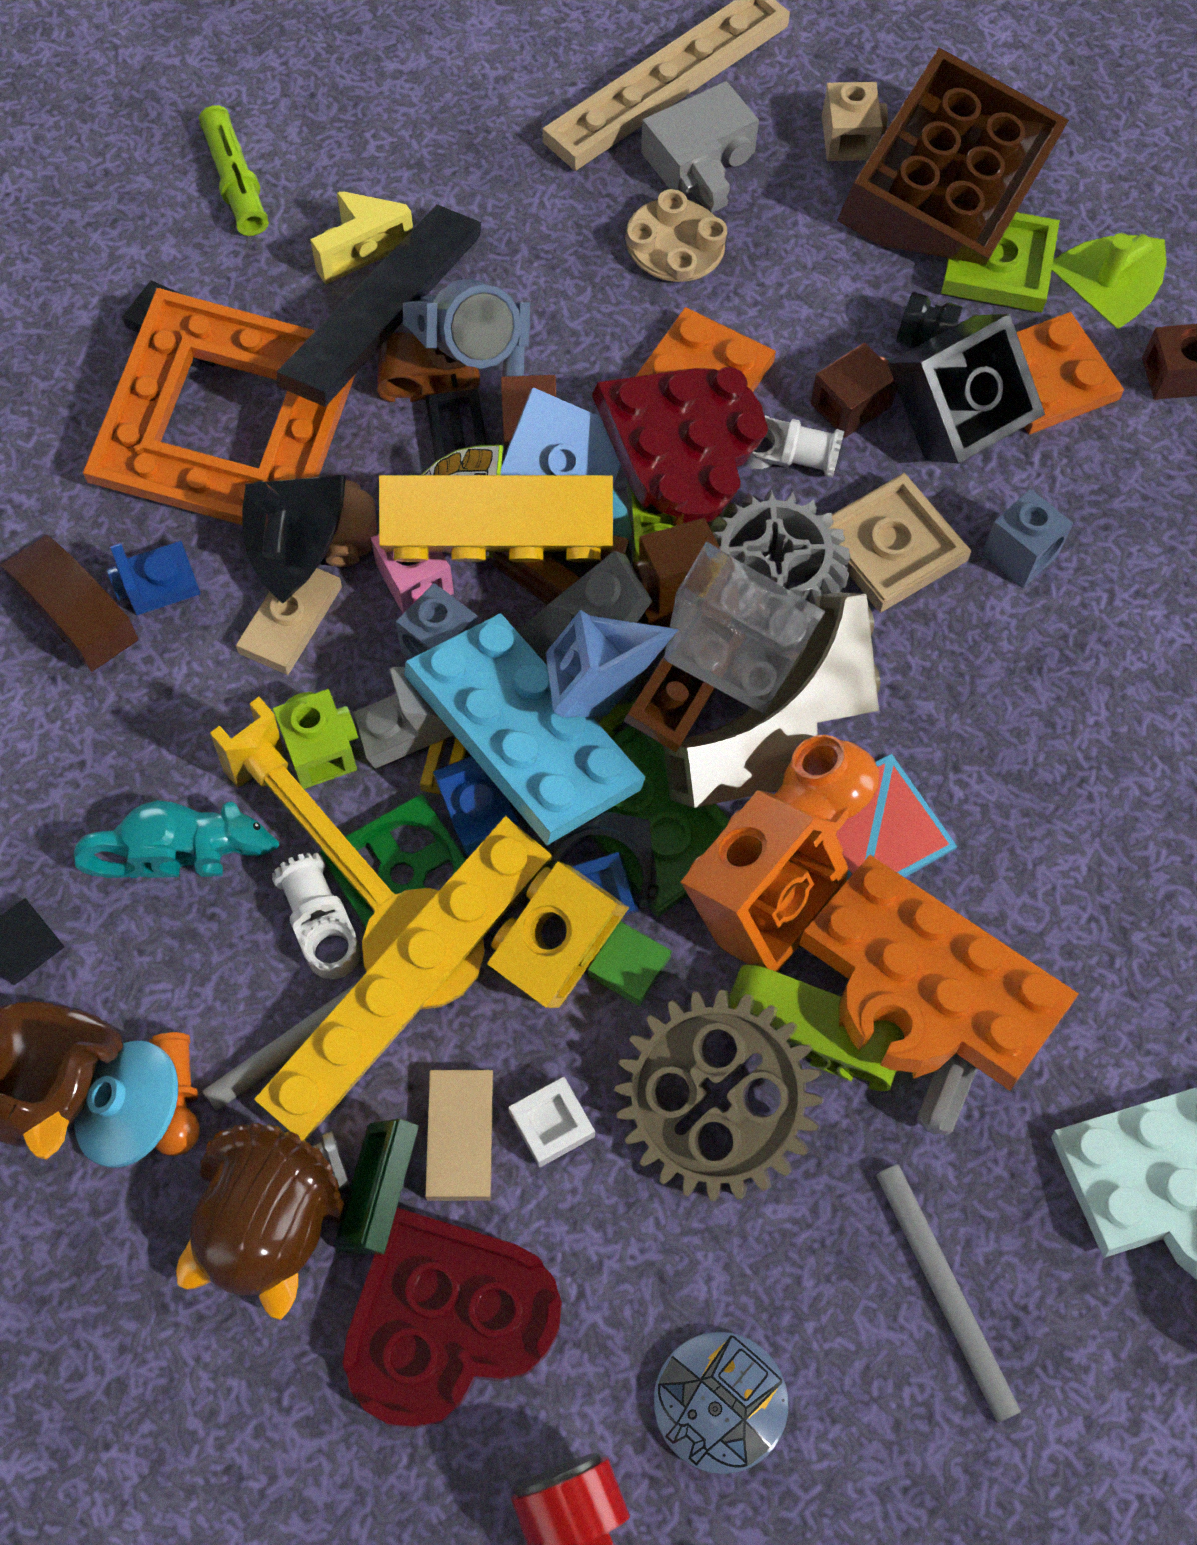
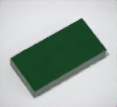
[334,1118,419,1255]

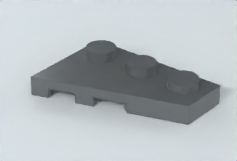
[516,550,652,665]

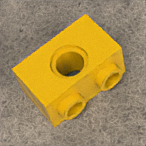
[487,861,629,1008]

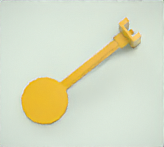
[210,697,485,1010]

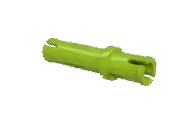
[198,105,269,236]

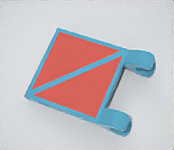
[836,754,957,880]

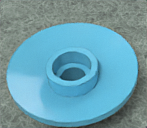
[74,1040,178,1168]

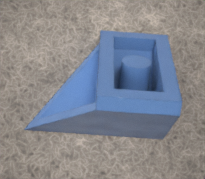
[546,610,679,717]

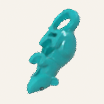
[73,800,279,878]

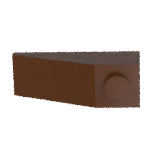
[624,604,746,752]

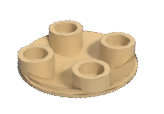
[625,189,727,282]

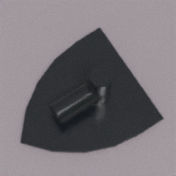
[242,475,346,603]

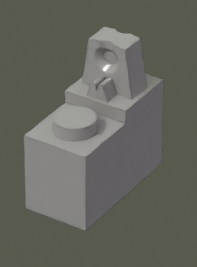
[641,81,759,213]

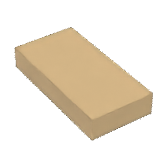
[425,1070,493,1201]

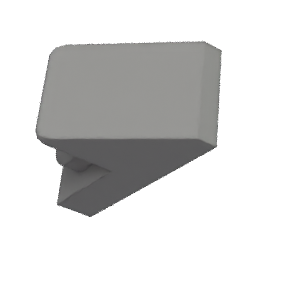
[354,667,454,769]

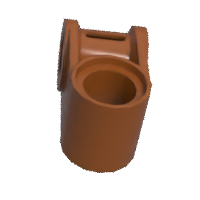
[377,332,481,402]

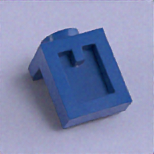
[107,541,201,615]
[433,756,520,855]

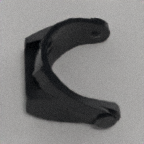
[545,811,659,908]

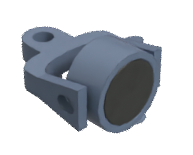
[403,278,531,395]

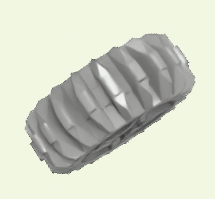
[710,489,850,636]

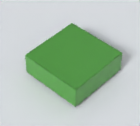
[588,921,672,1006]

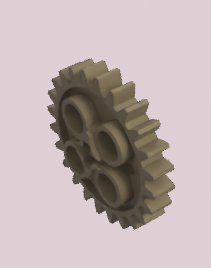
[614,990,824,1201]

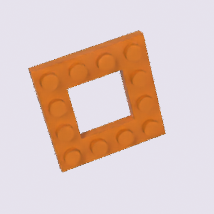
[83,288,355,525]

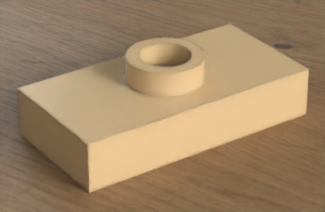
[236,568,342,675]

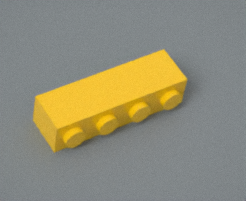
[379,475,613,562]

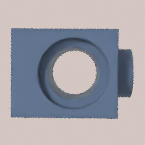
[982,489,1073,588]
[395,583,478,659]

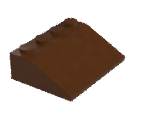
[837,47,1069,265]

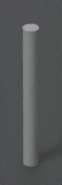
[876,1164,1021,1423]

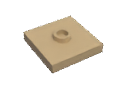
[829,473,971,613]

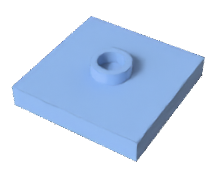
[501,388,621,483]

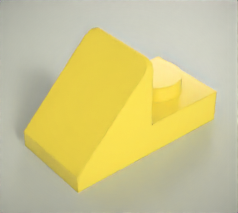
[310,192,413,285]

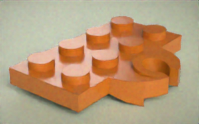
[799,855,1079,1091]

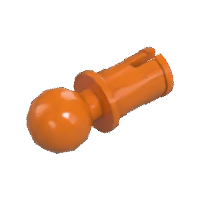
[149,1032,200,1156]

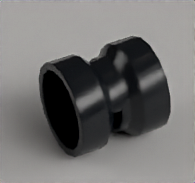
[896,292,963,347]

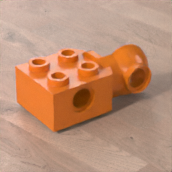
[680,734,879,972]

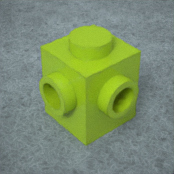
[273,689,358,789]

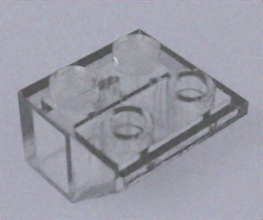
[664,541,825,714]

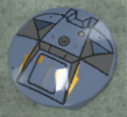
[653,1332,788,1475]

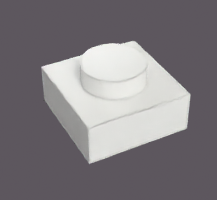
[508,1077,595,1168]

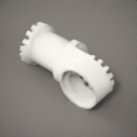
[743,415,844,478]
[272,853,361,979]

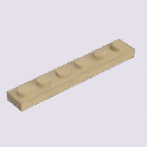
[543,0,790,171]

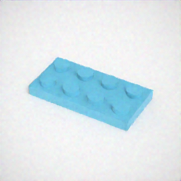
[404,613,645,845]

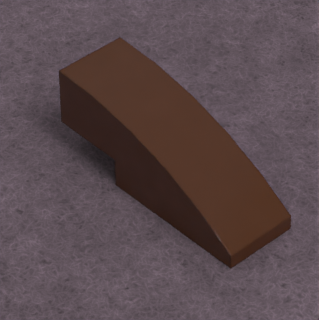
[0,535,139,673]

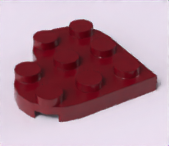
[592,367,768,525]
[343,1208,562,1429]

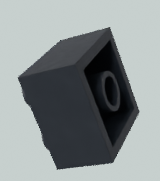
[888,314,1045,464]

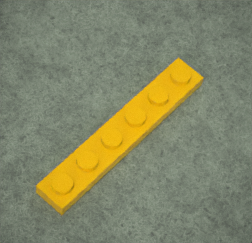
[254,816,552,1141]

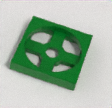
[319,793,466,930]

